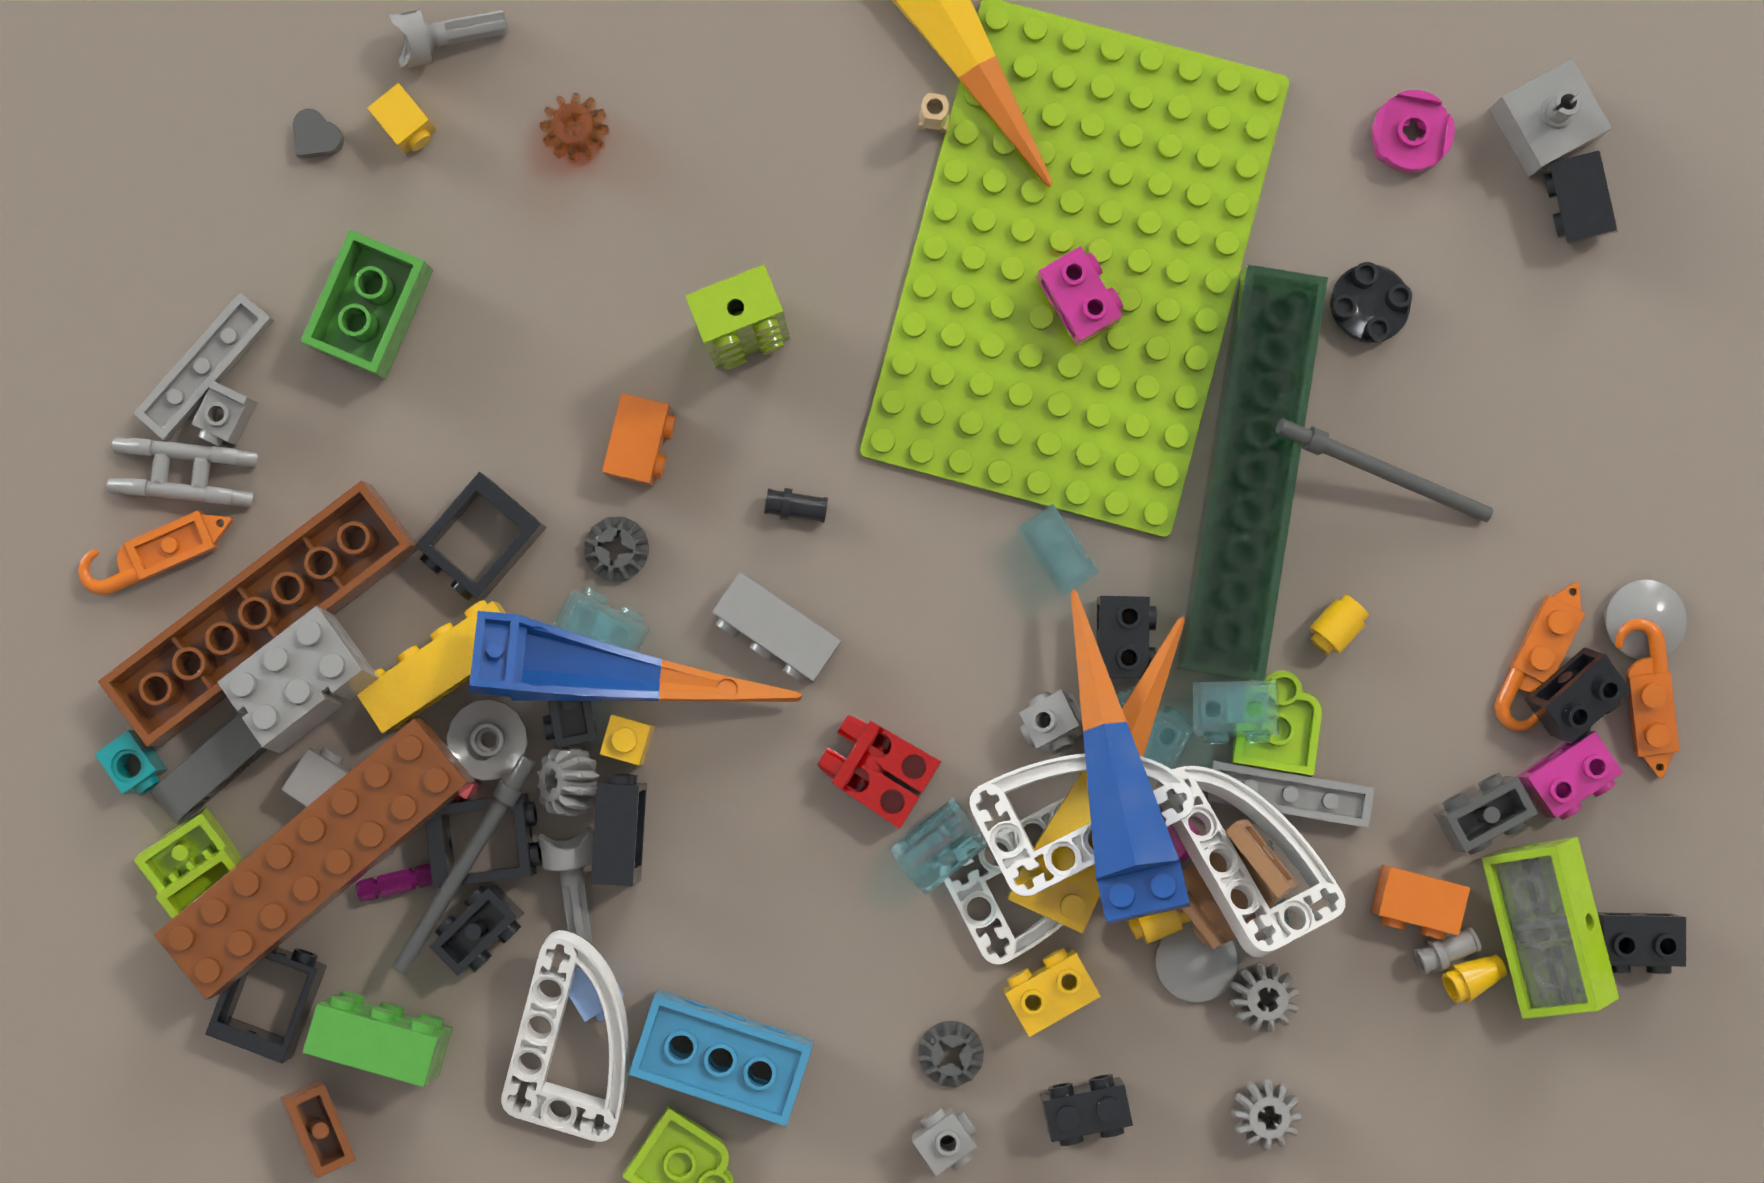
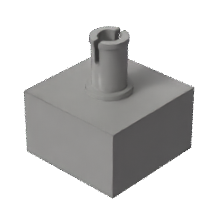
[1489,58,1612,178]

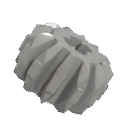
[536,747,600,817]
[1229,962,1300,1033]
[1231,1079,1303,1151]

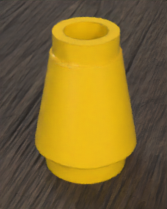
[1442,954,1507,1003]

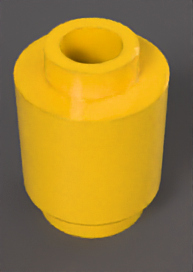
[1309,594,1369,655]
[1127,910,1190,945]

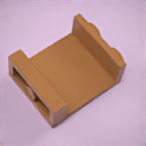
[1176,819,1299,950]

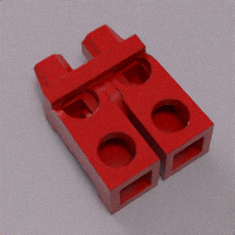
[817,715,942,829]

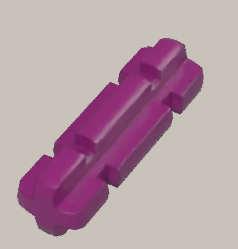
[356,863,432,902]

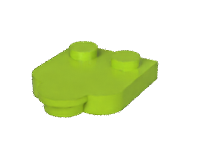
[1231,670,1322,777]
[622,1105,734,1183]

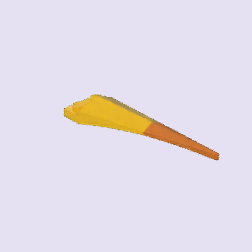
[892,0,1052,187]
[1007,616,1185,934]

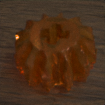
[540,92,610,163]

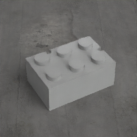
[217,605,379,754]

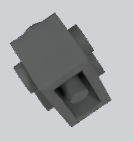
[1434,773,1538,855]

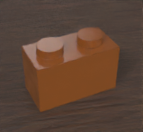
[280,1080,356,1178]

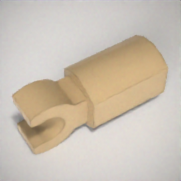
[918,93,950,133]

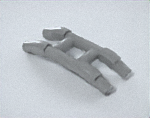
[107,438,258,508]

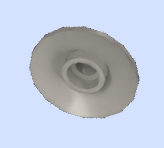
[446,699,528,781]

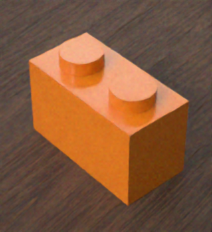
[602,393,677,487]
[1370,865,1470,940]

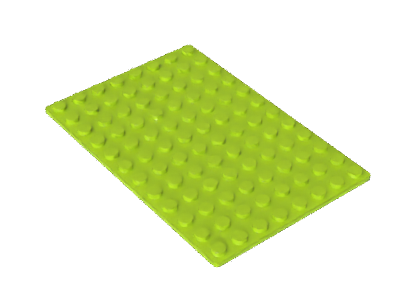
[860,0,1289,537]

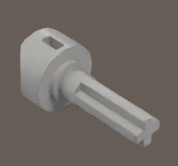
[389,9,508,69]
[538,826,594,942]

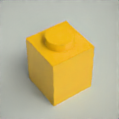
[367,83,436,155]
[600,714,655,765]

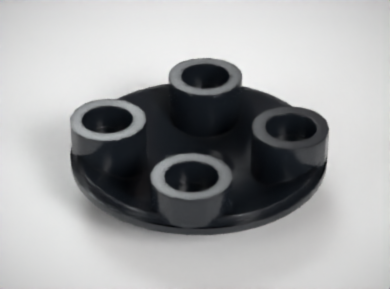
[1330,262,1412,343]

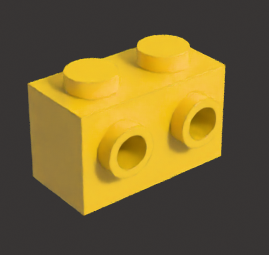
[1003,948,1101,1037]

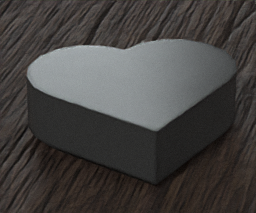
[293,108,344,159]

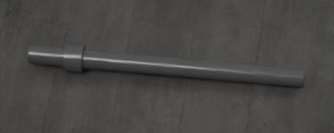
[1276,418,1493,522]
[392,754,536,975]

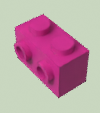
[1036,246,1124,347]
[1517,731,1623,820]

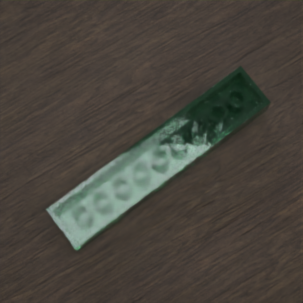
[1177,264,1328,682]

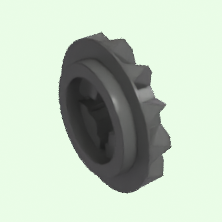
[584,517,649,581]
[918,1021,984,1087]

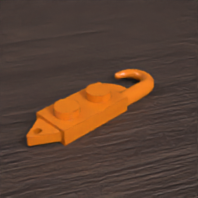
[78,510,234,595]
[1494,581,1585,732]
[1615,619,1680,779]

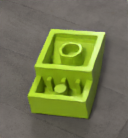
[133,807,244,919]

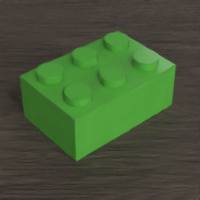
[300,229,433,380]
[303,990,453,1087]

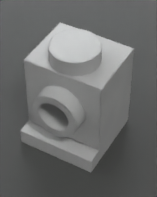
[191,380,258,447]

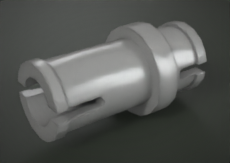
[1413,927,1482,975]

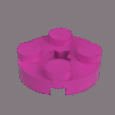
[1371,90,1455,173]

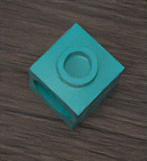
[94,730,168,796]

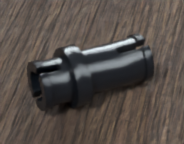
[764,488,828,523]

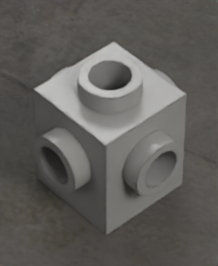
[1019,689,1083,754]
[912,1106,978,1176]

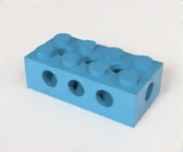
[628,989,814,1127]

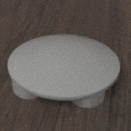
[1603,580,1687,660]
[1155,921,1237,1002]

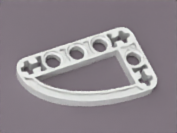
[969,753,1195,896]
[1155,766,1345,958]
[942,797,1065,965]
[501,930,629,1142]

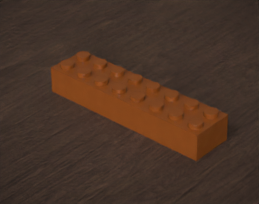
[98,480,419,747]
[154,718,476,1000]

